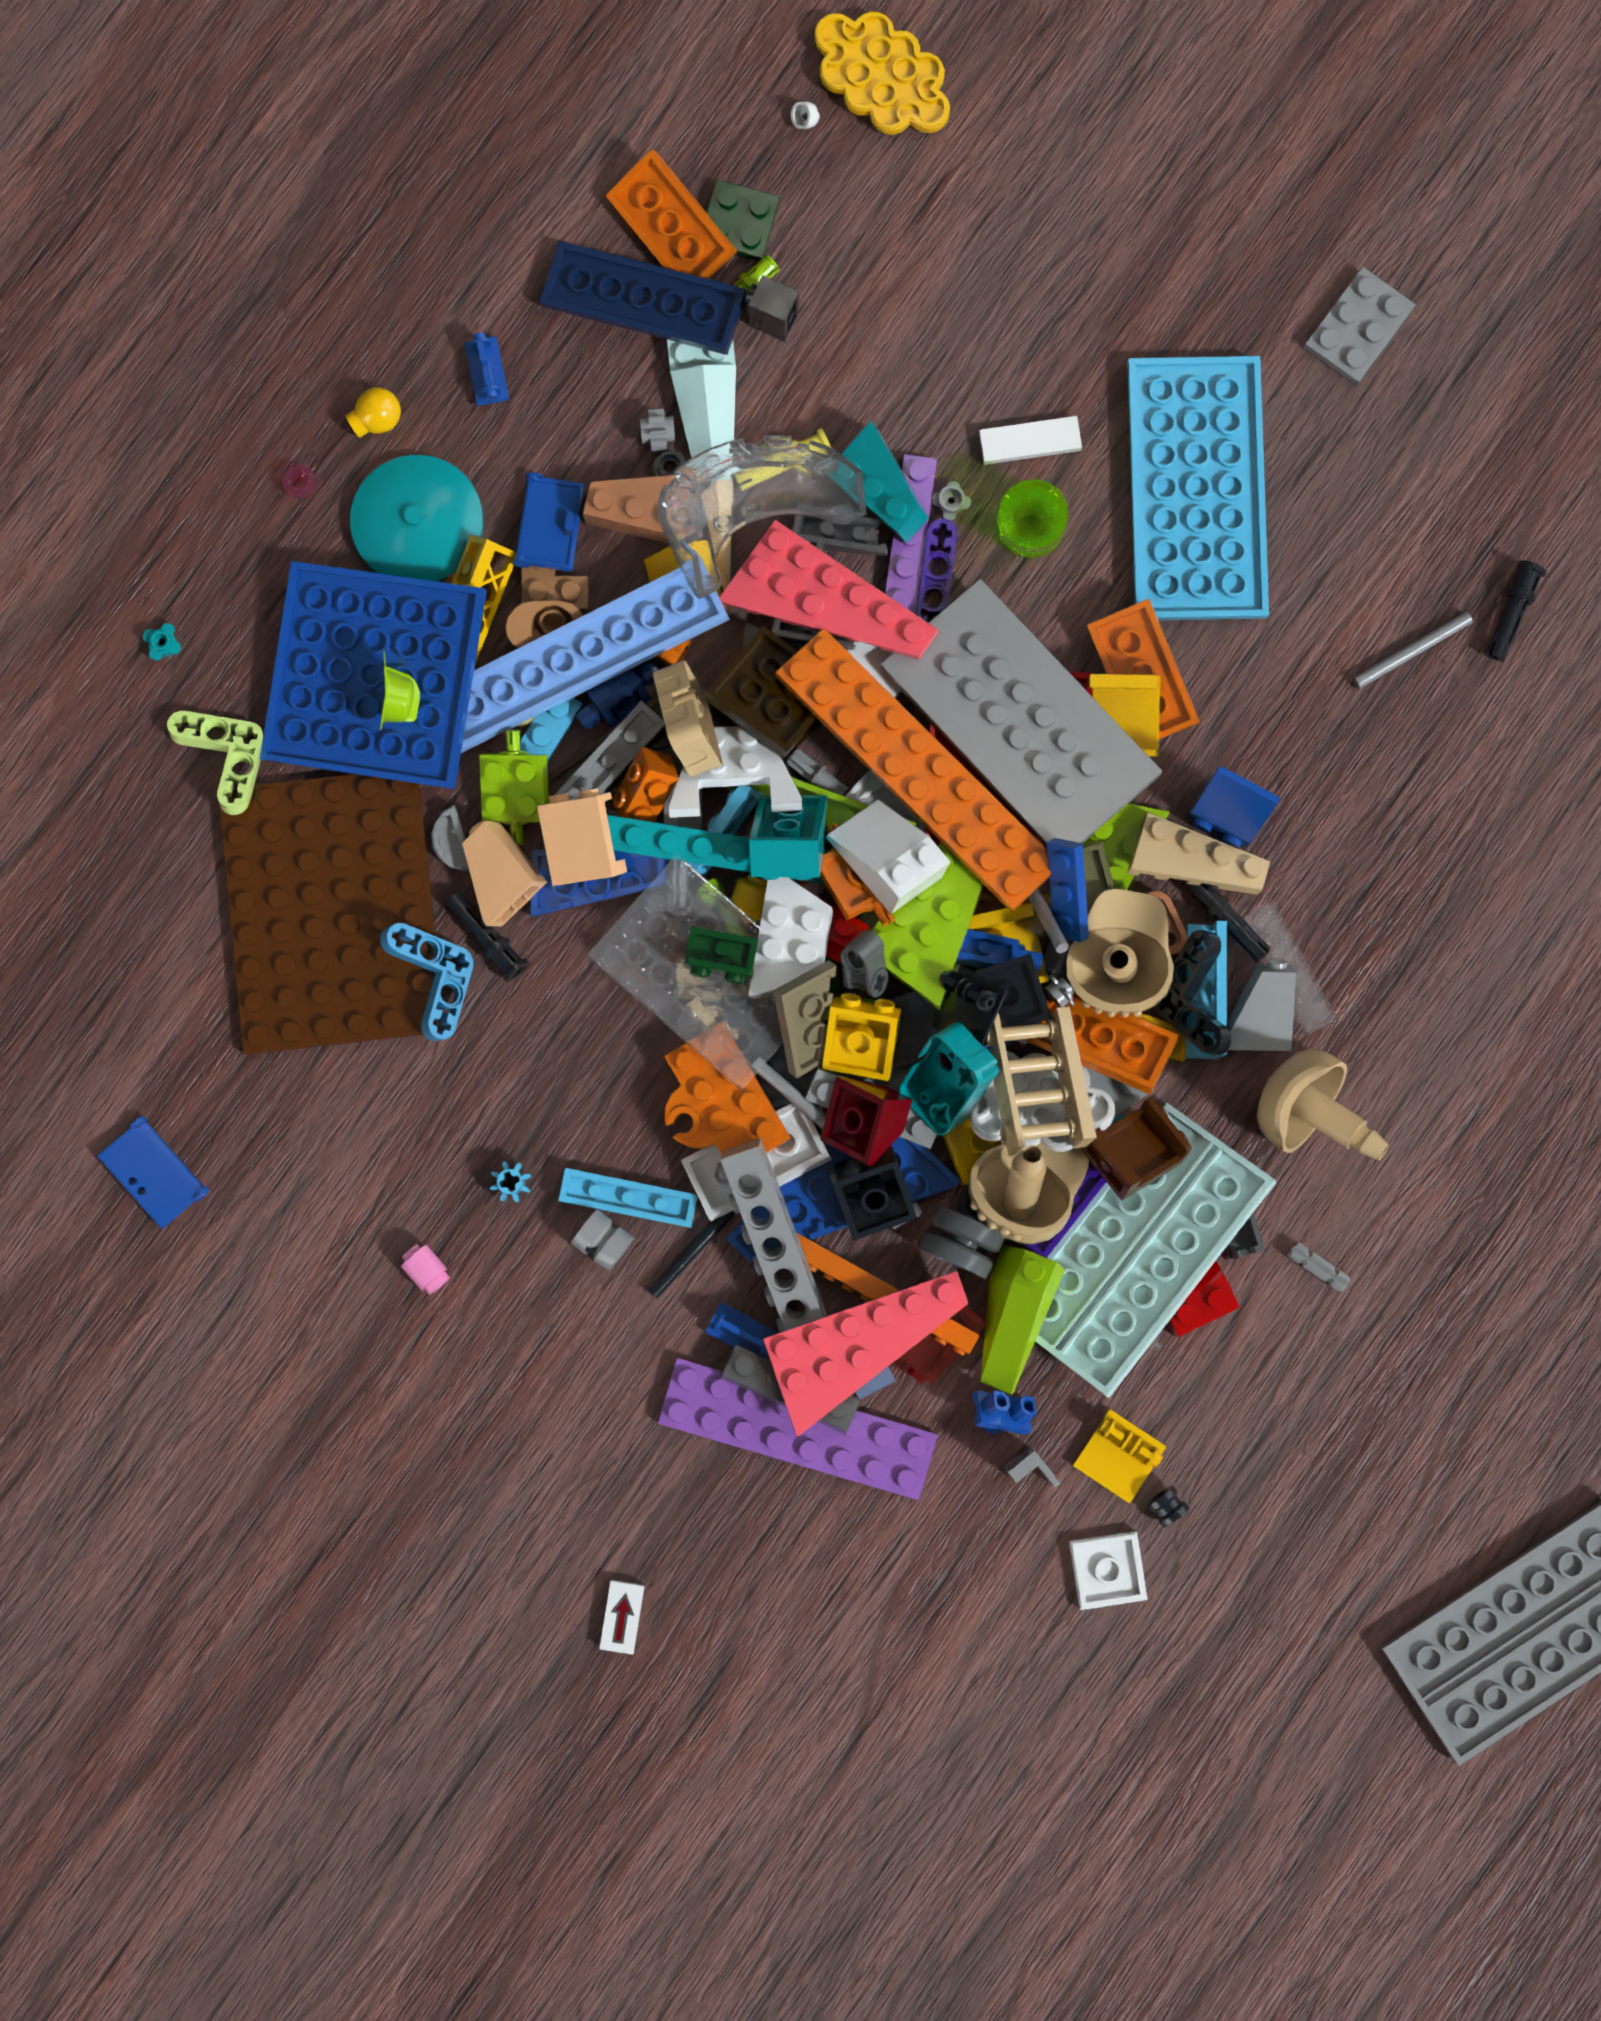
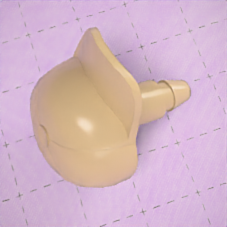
[1066,889,1174,1018]
[1256,1049,1390,1161]
[968,1143,1089,1244]

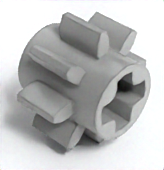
[640,409,675,451]

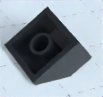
[827,1145,918,1241]

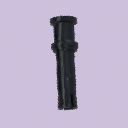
[1484,560,1547,662]
[444,891,529,982]

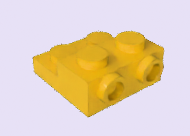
[822,993,902,1081]

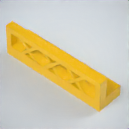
[451,535,516,664]

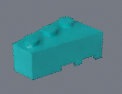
[827,421,929,543]

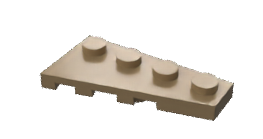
[1127,812,1270,895]

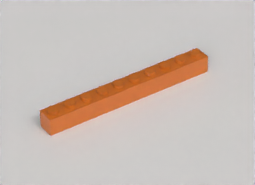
[797,1233,980,1356]

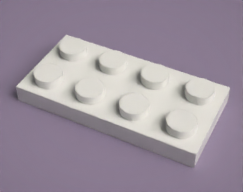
[681,1103,832,1222]

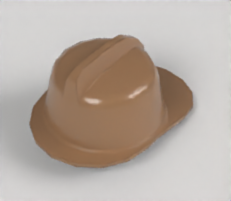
[505,598,583,648]

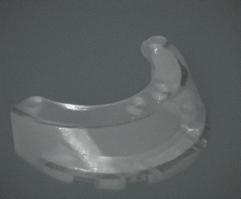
[658,435,866,599]

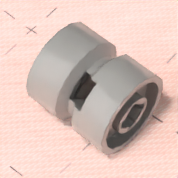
[571,1209,635,1273]

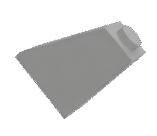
[1227,959,1296,1051]

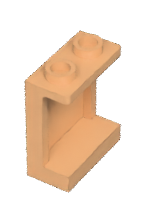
[537,788,627,886]

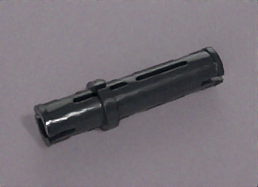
[1187,883,1272,963]

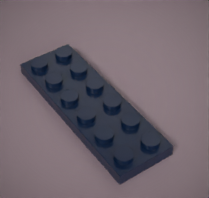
[540,241,747,355]

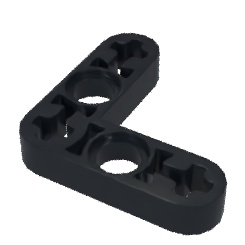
[1154,930,1231,1055]

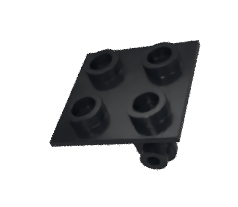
[932,965,1008,1046]

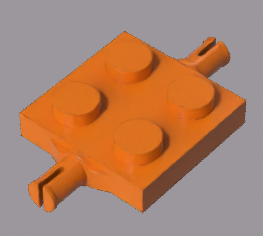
[820,823,895,927]

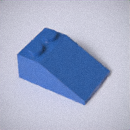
[1187,766,1280,849]

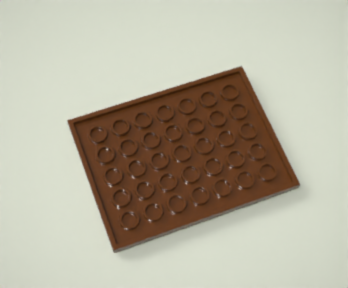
[220,774,444,1055]

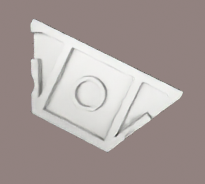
[748,877,833,998]

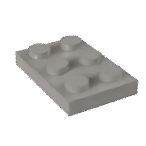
[1304,267,1416,386]

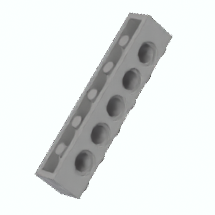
[717,1138,828,1332]

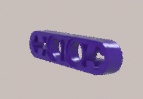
[916,518,957,622]

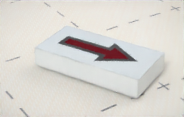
[599,1579,645,1655]

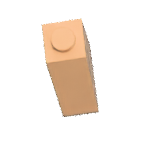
[462,821,547,926]

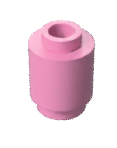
[401,1244,450,1295]

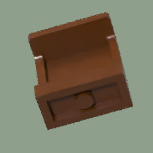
[1080,1097,1192,1201]

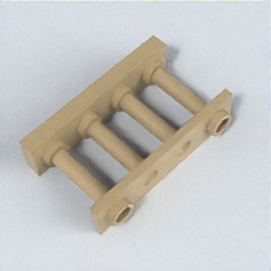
[983,1007,1097,1156]

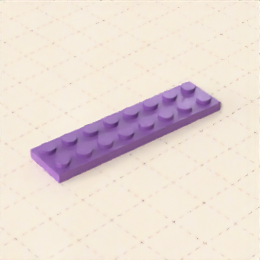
[658,1358,938,1500]

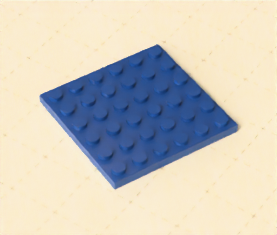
[260,561,487,790]

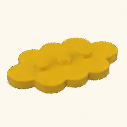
[814,11,950,135]

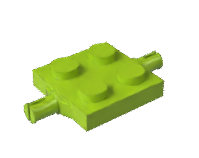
[479,730,549,845]

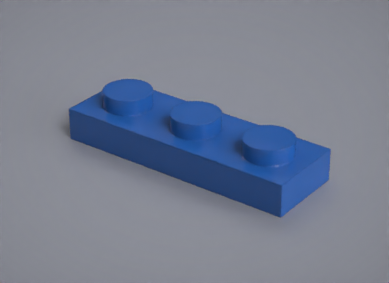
[1047,838,1089,942]

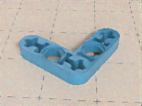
[380,923,474,1042]

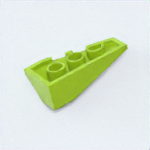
[980,1245,1065,1395]

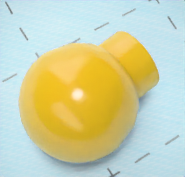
[345,387,401,438]

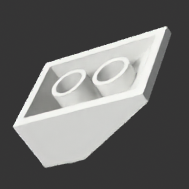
[826,800,950,914]

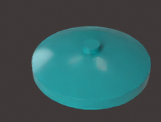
[350,455,484,582]

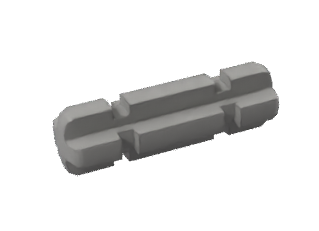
[1287,1242,1350,1292]

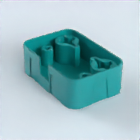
[899,1022,1000,1136]

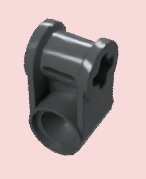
[840,930,888,998]

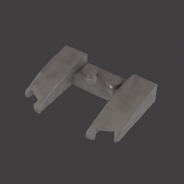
[772,506,888,650]

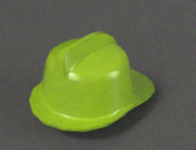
[380,648,420,730]

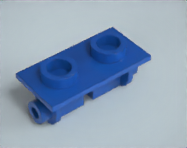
[464,333,510,406]
[705,1302,778,1359]

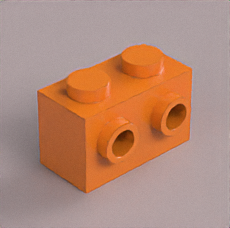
[612,746,679,822]

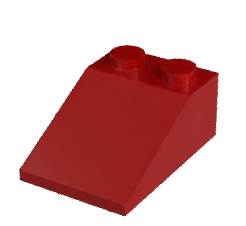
[1167,1261,1240,1337]

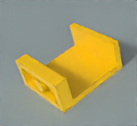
[1090,674,1161,757]
[968,903,1049,991]

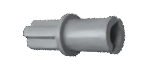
[787,749,849,796]

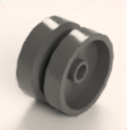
[918,1205,1005,1280]

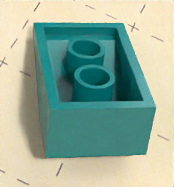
[749,795,827,880]

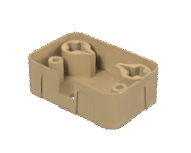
[653,660,723,777]

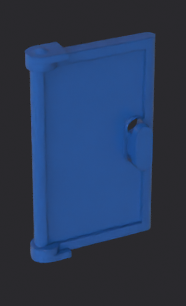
[513,472,585,572]
[97,1116,210,1230]

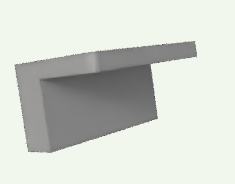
[1003,1447,1060,1487]

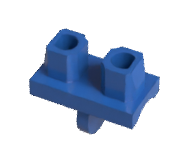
[972,1390,1036,1435]

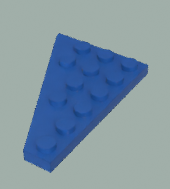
[726,1137,960,1262]

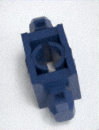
[576,662,658,729]

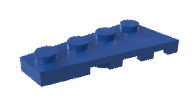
[531,850,666,917]

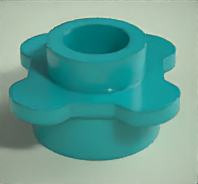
[143,623,181,661]

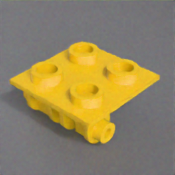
[1073,1409,1167,1504]

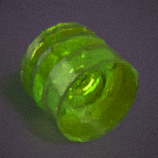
[997,479,1069,559]

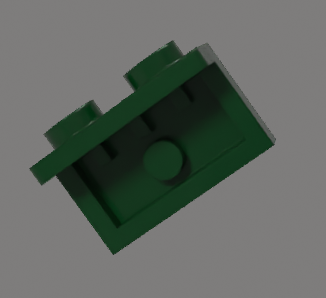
[683,926,758,984]

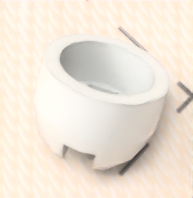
[791,102,820,129]

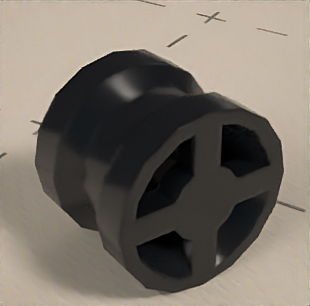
[1146,1485,1190,1528]

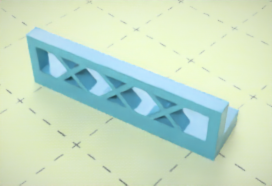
[1185,921,1227,1060]

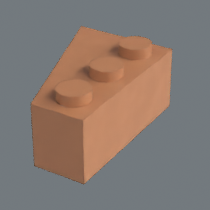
[583,473,697,545]

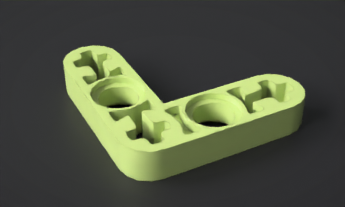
[167,711,263,815]

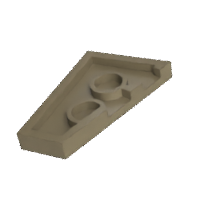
[773,960,837,1078]

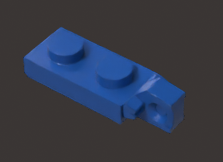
[956,929,1043,972]

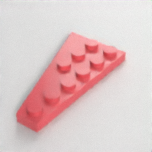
[719,520,939,660]
[763,1271,968,1437]

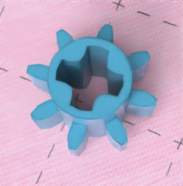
[490,1162,532,1203]

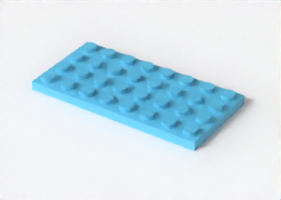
[1127,356,1269,620]

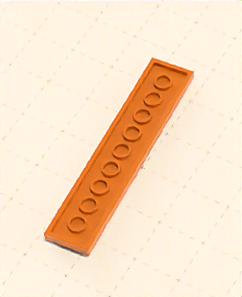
[775,628,1052,913]

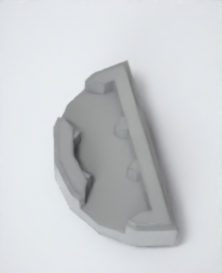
[431,805,469,871]

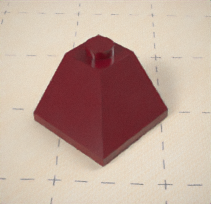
[820,1076,912,1165]

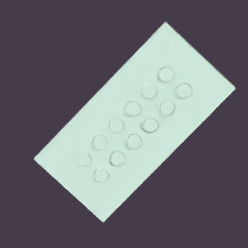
[1035,1103,1276,1398]

